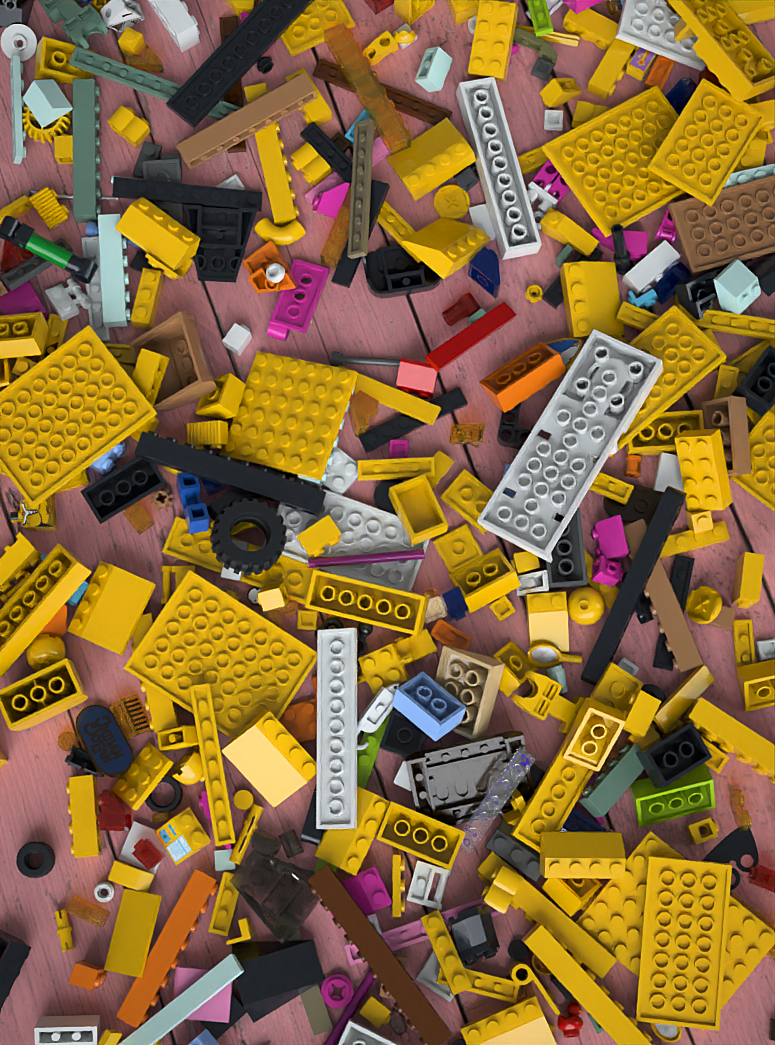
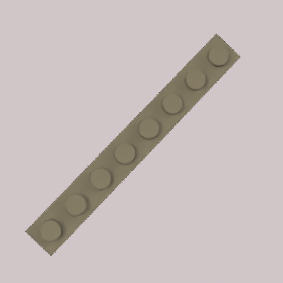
[348,118,374,259]

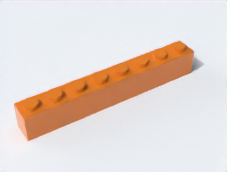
[116,868,219,1028]

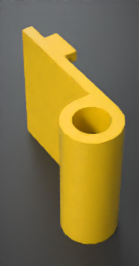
[508,960,560,1015]

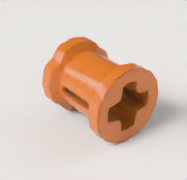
[624,455,642,478]

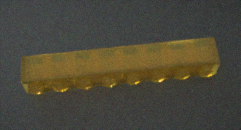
[324,22,413,156]

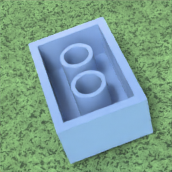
[392,671,466,741]

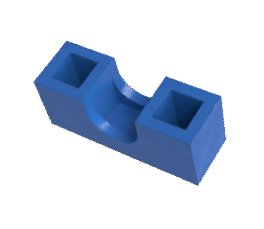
[176,473,210,534]

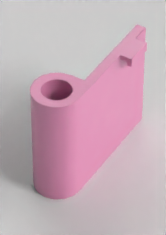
[173,966,232,1023]

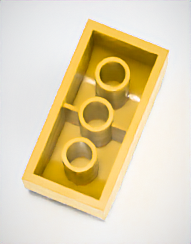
[0,658,88,731]

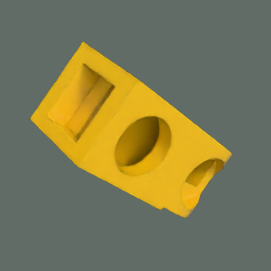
[362,30,399,66]

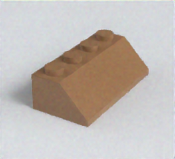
[701,396,752,477]

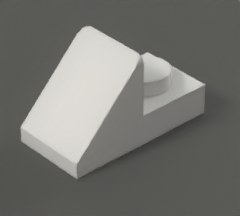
[516,570,549,596]

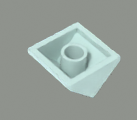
[23,79,73,128]

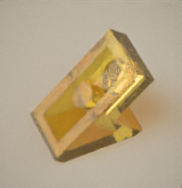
[125,44,164,73]
[449,423,485,448]
[259,600,299,630]

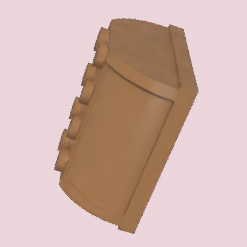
[129,311,216,412]

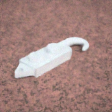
[357,682,400,750]

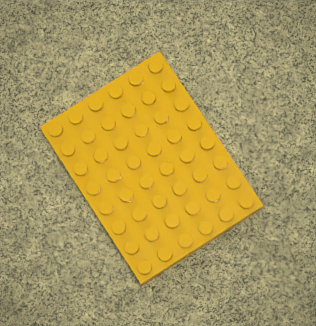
[542,85,686,238]
[0,325,158,508]
[123,570,317,739]
[575,830,775,1031]

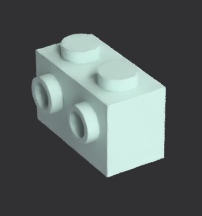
[414,46,453,92]

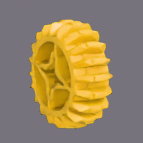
[22,107,71,144]

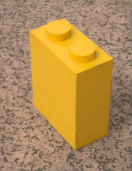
[732,552,765,609]

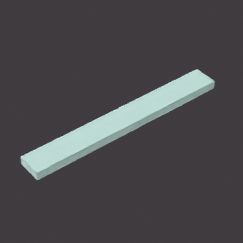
[118,954,244,1045]

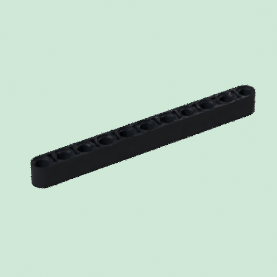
[580,486,687,686]

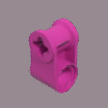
[655,208,677,245]

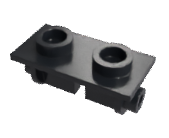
[65,746,104,778]

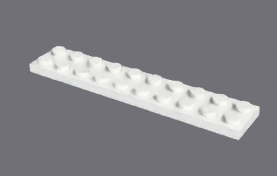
[316,628,357,829]

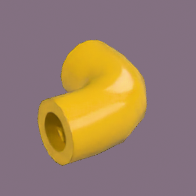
[254,218,306,246]

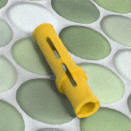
[229,804,264,865]

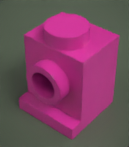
[591,555,623,587]

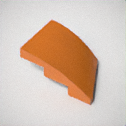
[242,240,297,294]

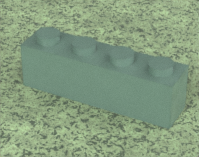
[579,743,644,818]

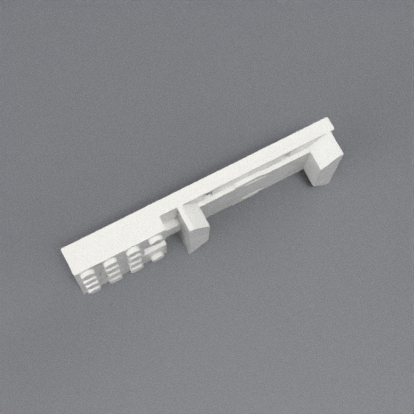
[477,329,663,563]

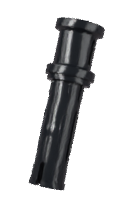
[611,224,633,275]

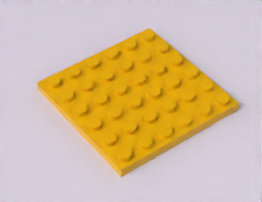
[220,351,358,480]

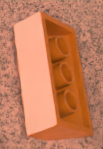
[479,341,567,413]

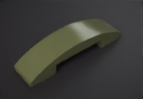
[513,28,558,65]

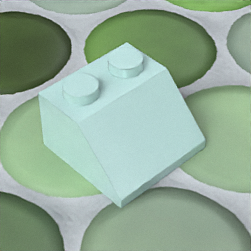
[713,259,761,314]

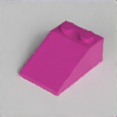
[0,280,49,321]
[330,865,393,929]

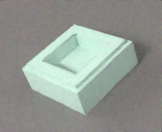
[214,849,236,871]

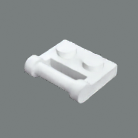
[406,861,452,910]

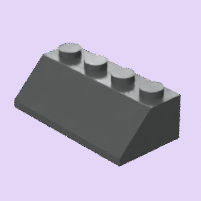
[544,508,588,590]

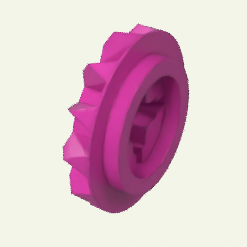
[321,974,354,1008]

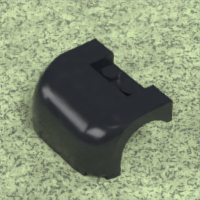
[362,244,442,299]

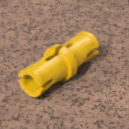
[54,909,75,952]

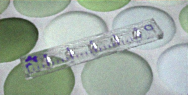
[460,747,536,855]

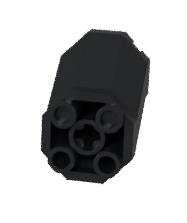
[448,904,500,966]

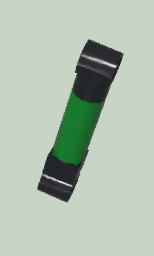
[0,216,98,284]

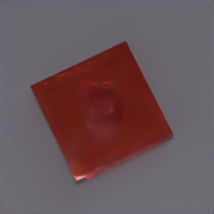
[0,240,34,273]

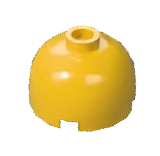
[567,587,605,625]
[26,634,66,672]
[171,745,205,785]

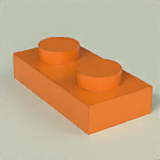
[644,55,676,91]
[430,618,473,651]

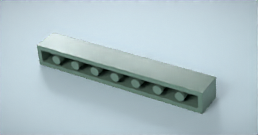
[72,79,102,223]

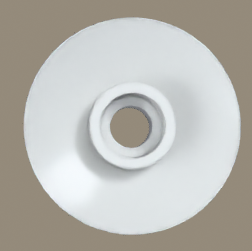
[1,24,37,61]

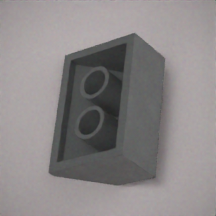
[485,818,541,882]

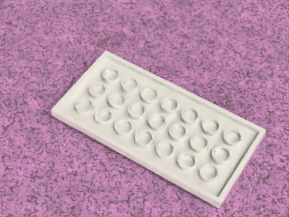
[263,477,430,592]

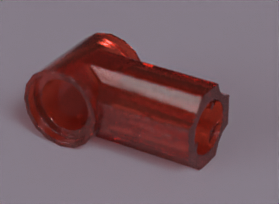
[442,292,481,327]

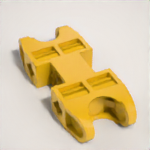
[512,670,585,736]

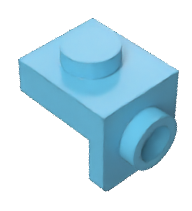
[627,289,658,309]

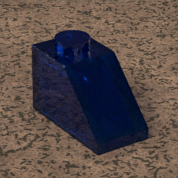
[652,262,693,305]
[440,586,469,622]

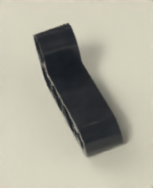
[497,402,531,449]

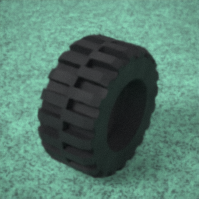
[210,498,287,576]

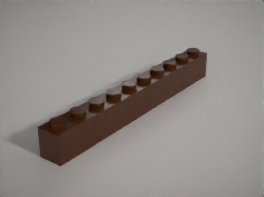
[308,864,452,1045]

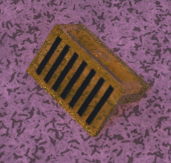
[110,694,152,741]

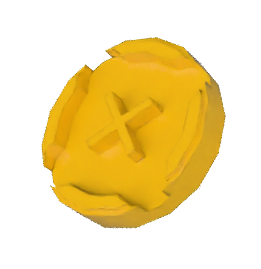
[434,184,470,221]
[685,586,722,624]

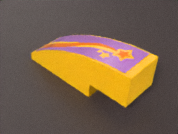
[625,47,658,81]

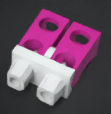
[527,159,571,214]

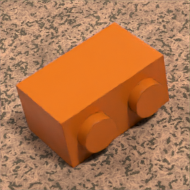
[68,960,107,991]

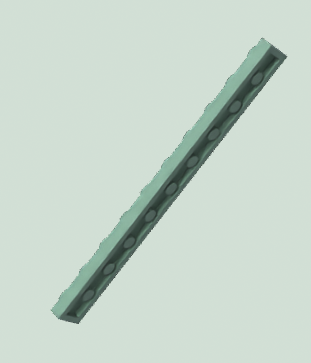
[69,46,241,120]

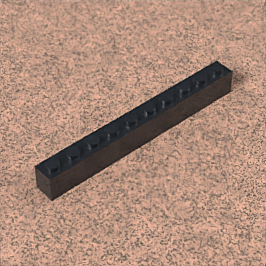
[134,431,326,517]

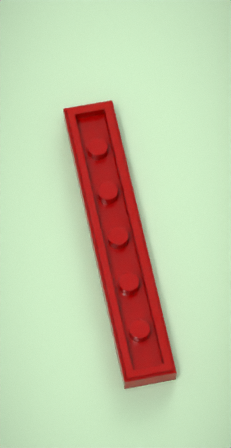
[425,302,517,372]

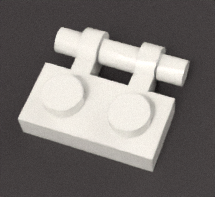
[45,278,90,321]

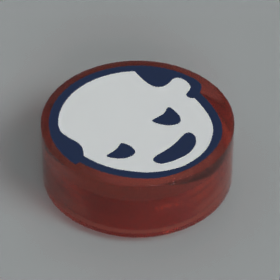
[247,587,261,607]

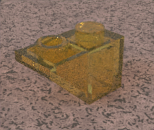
[348,390,379,438]

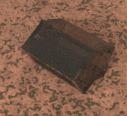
[278,829,305,859]

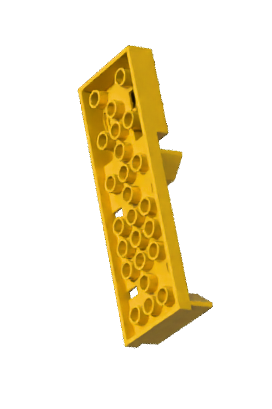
[667,0,775,103]

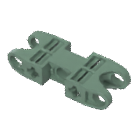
[38,0,109,50]

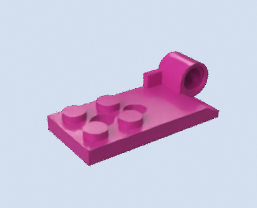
[267,258,330,341]

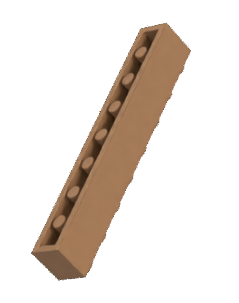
[176,72,318,170]
[623,519,704,673]

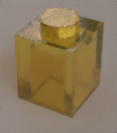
[123,502,155,535]

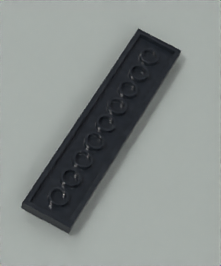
[166,0,314,128]

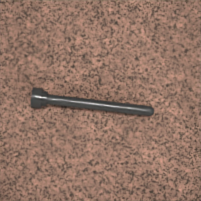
[331,351,420,367]

